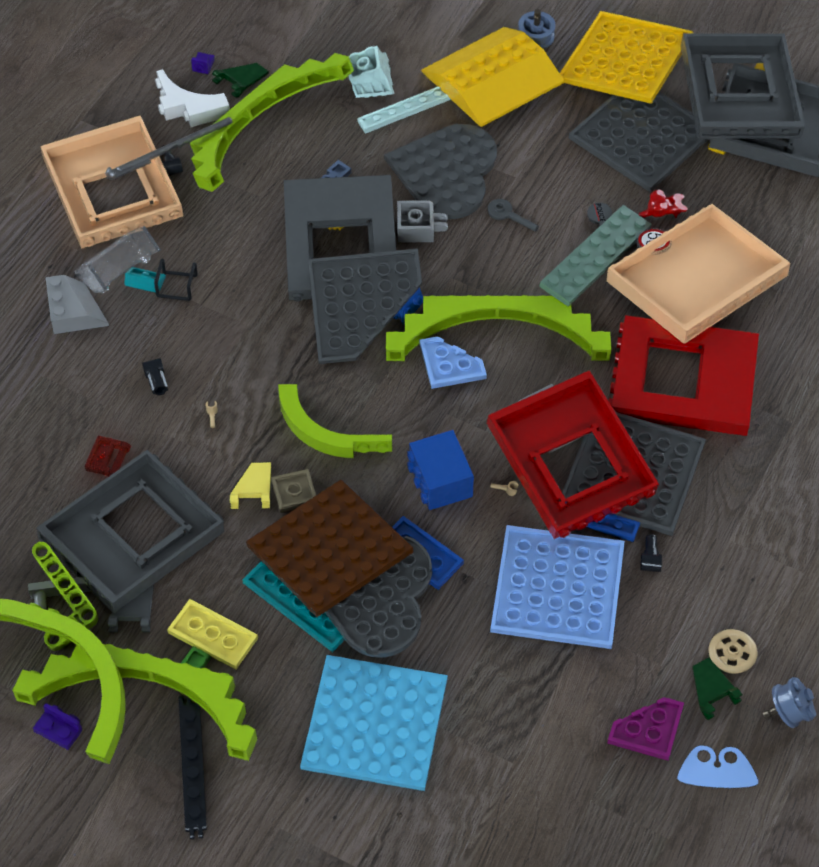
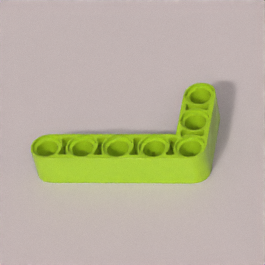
[32,542,98,651]

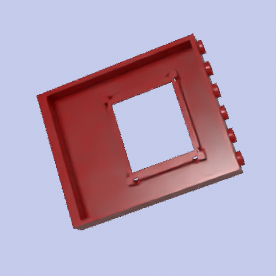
[609,315,759,436]
[486,370,659,539]

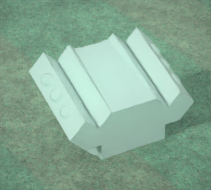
[348,46,394,98]

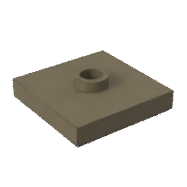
[271,469,316,513]

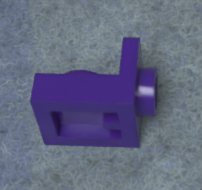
[191,52,215,74]

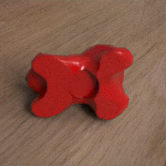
[638,190,688,219]

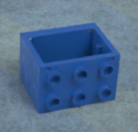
[407,430,474,510]

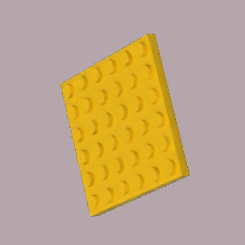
[560,11,693,104]

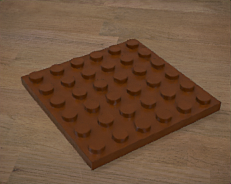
[246,480,413,617]

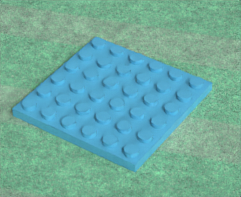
[300,655,448,791]

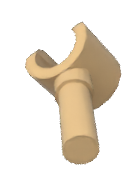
[206,401,218,428]
[491,481,519,496]

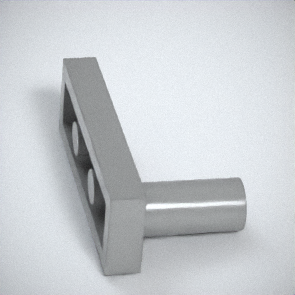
[28,577,90,610]

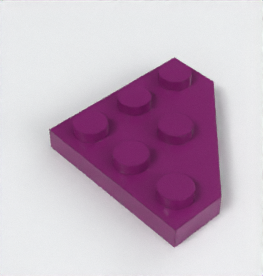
[607,697,684,761]

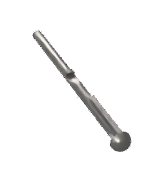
[105,117,233,180]

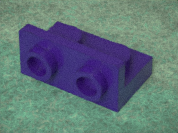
[33,703,83,750]

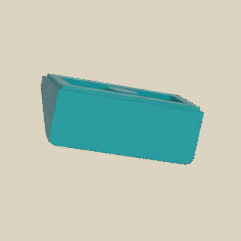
[124,267,166,293]

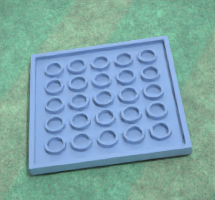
[490,525,625,649]

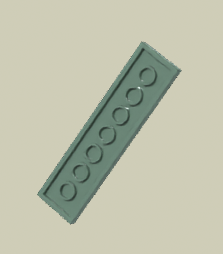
[539,205,652,307]

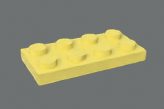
[167,599,258,670]

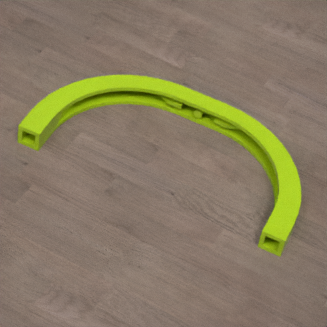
[0,599,126,764]

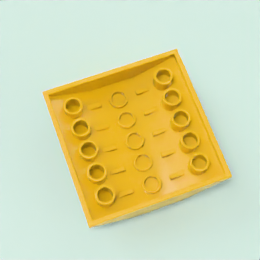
[421,27,564,127]

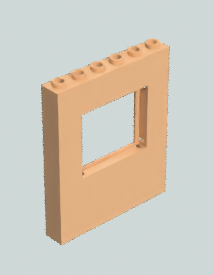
[41,116,183,249]

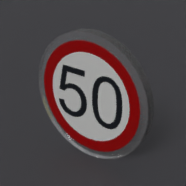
[636,228,672,255]

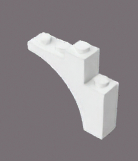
[155,69,230,127]

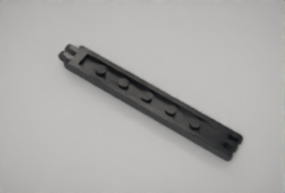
[178,696,207,840]

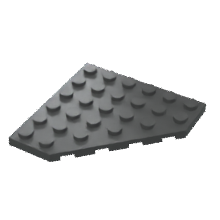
[308,249,422,364]

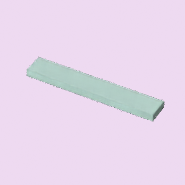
[358,86,451,134]

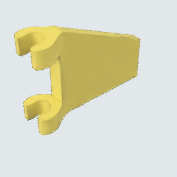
[230,462,271,509]

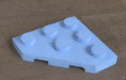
[419,336,487,389]

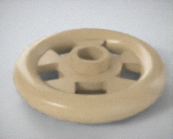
[708,629,758,674]

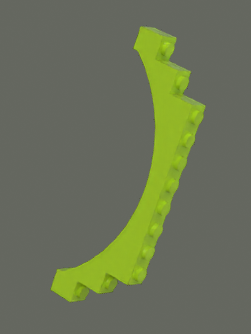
[190,53,354,192]
[386,295,611,361]
[13,644,257,761]

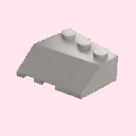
[46,275,109,334]

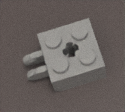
[397,200,448,242]

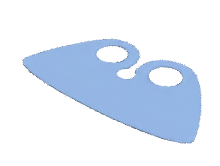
[677,746,758,788]

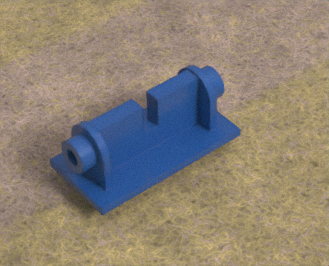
[394,288,423,325]

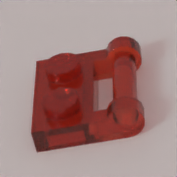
[84,435,131,477]

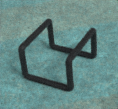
[154,259,198,301]

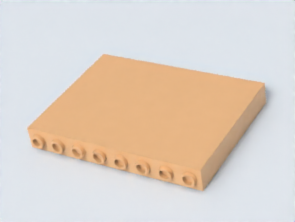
[607,204,790,344]

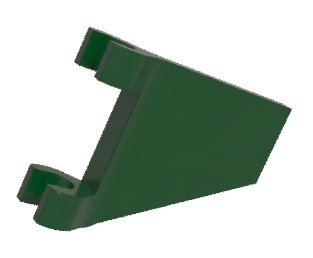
[212,63,269,98]
[692,657,743,720]

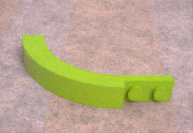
[278,384,392,458]

